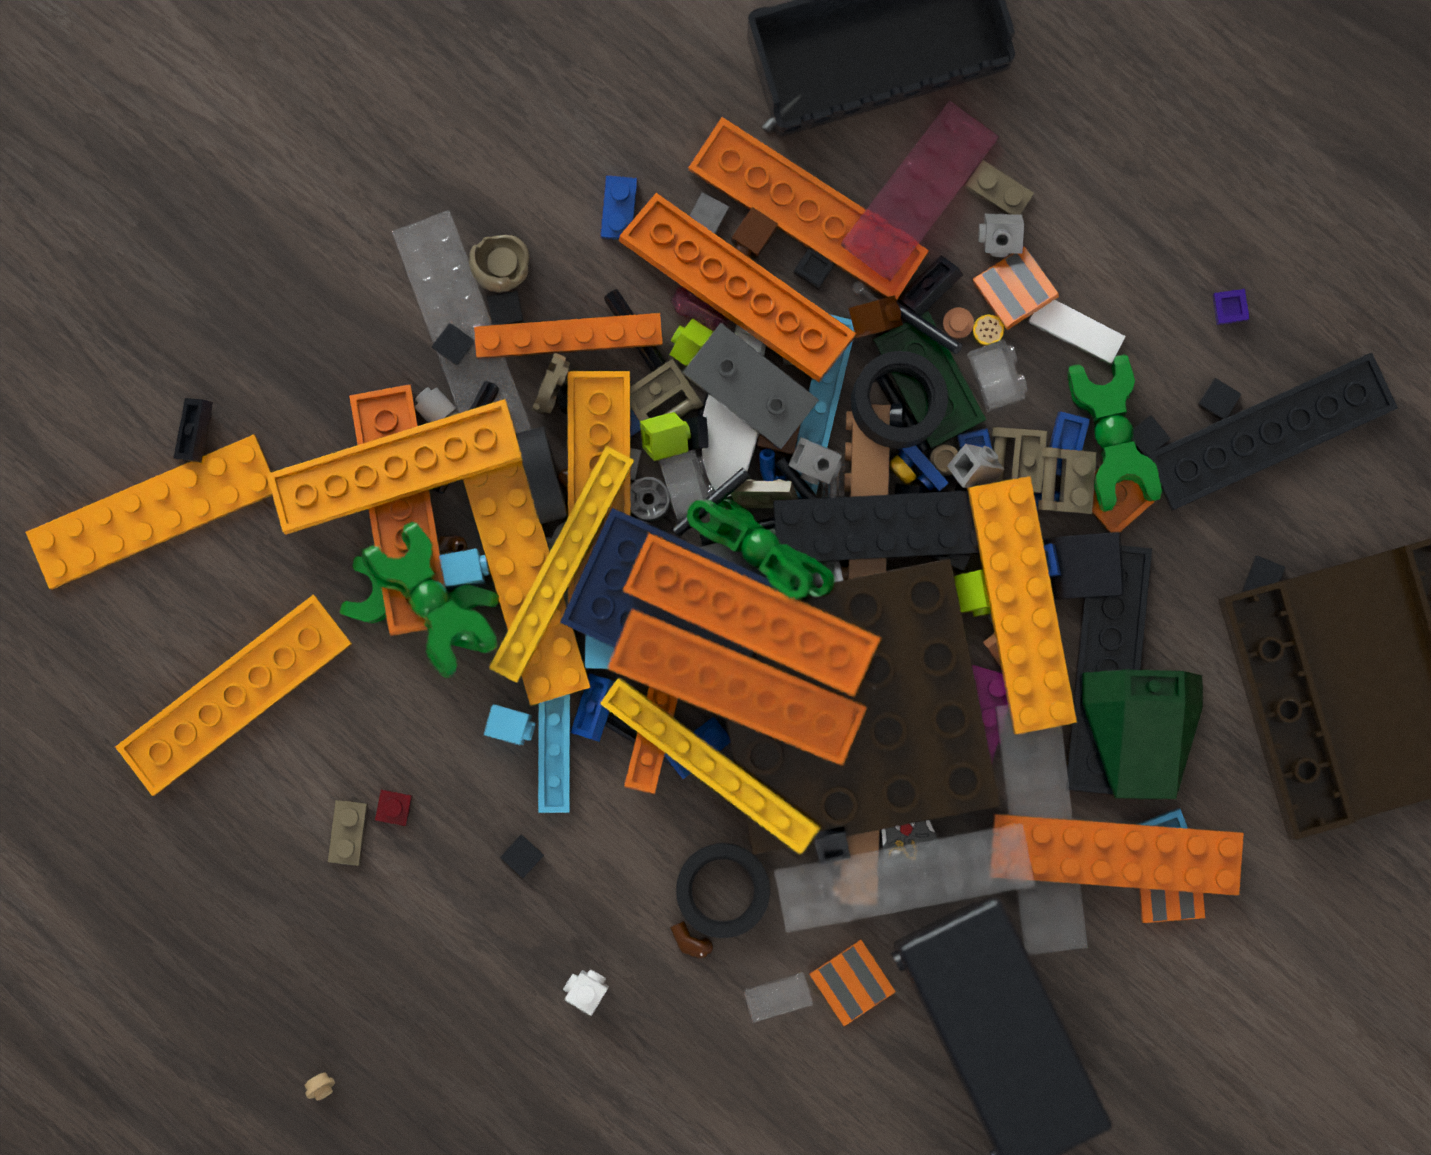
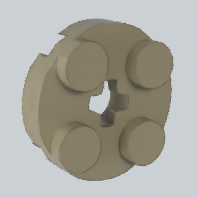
[531,352,570,415]

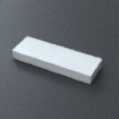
[1028,300,1126,365]

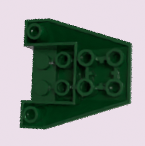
[1082,670,1203,799]

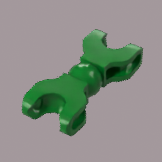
[1067,354,1162,512]
[687,499,835,599]
[362,522,497,678]
[339,556,499,652]

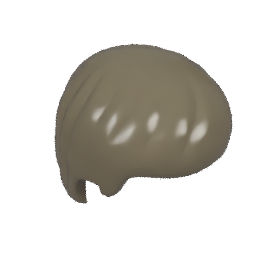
[468,235,530,293]

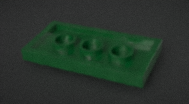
[873,311,986,449]

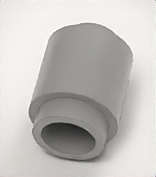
[415,387,458,423]

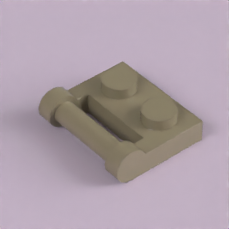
[630,359,704,421]
[992,427,1048,494]
[1038,447,1097,514]

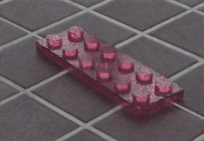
[841,101,999,282]

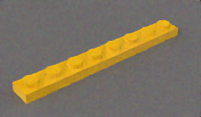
[489,446,634,683]
[600,678,820,854]

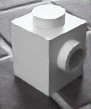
[563,969,609,1016]

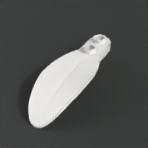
[702,325,766,497]

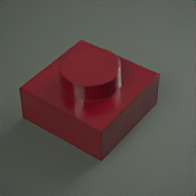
[375,790,413,826]

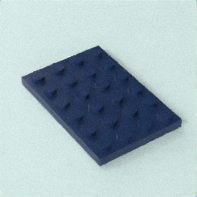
[560,508,782,658]

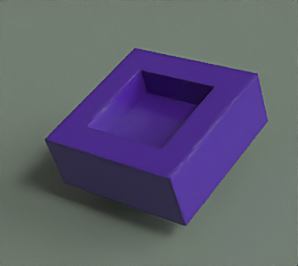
[1212,289,1249,325]

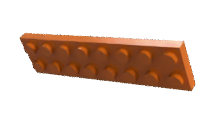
[688,117,929,301]
[619,193,856,382]
[349,385,447,636]
[623,533,881,696]
[607,609,867,765]
[989,814,1244,896]

